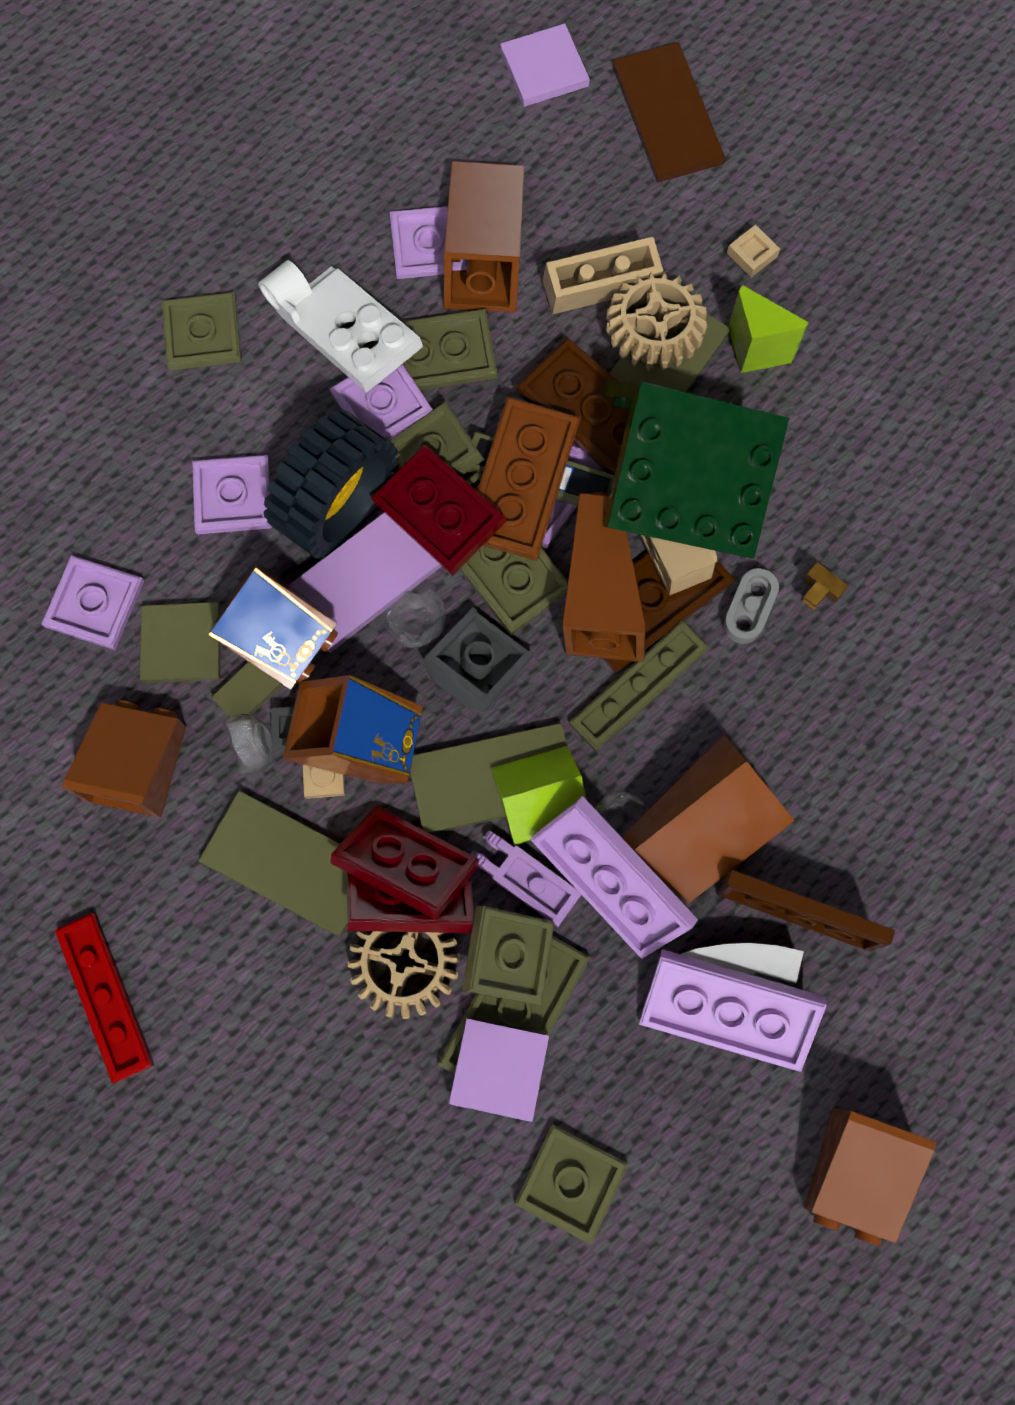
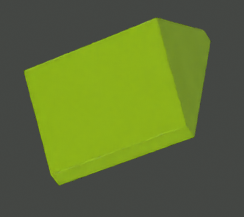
[728,285,809,373]
[491,746,587,845]

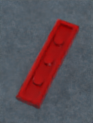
[54,913,154,1084]

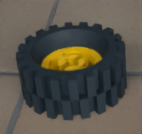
[263,410,398,558]

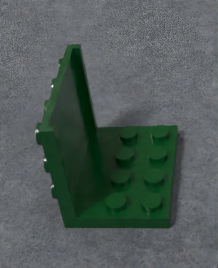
[602,381,790,559]

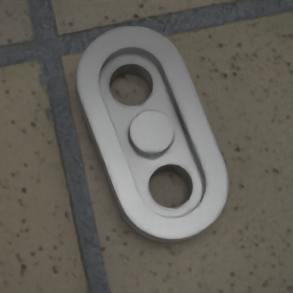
[724,568,779,644]

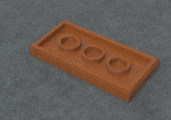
[477,397,581,561]

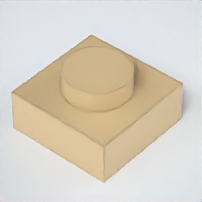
[727,224,780,278]
[303,765,345,799]

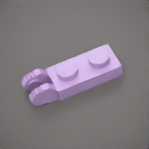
[471,831,581,928]

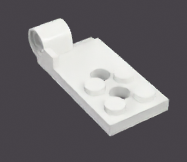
[258,260,423,393]

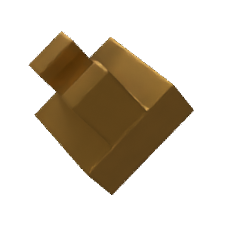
[802,562,848,610]

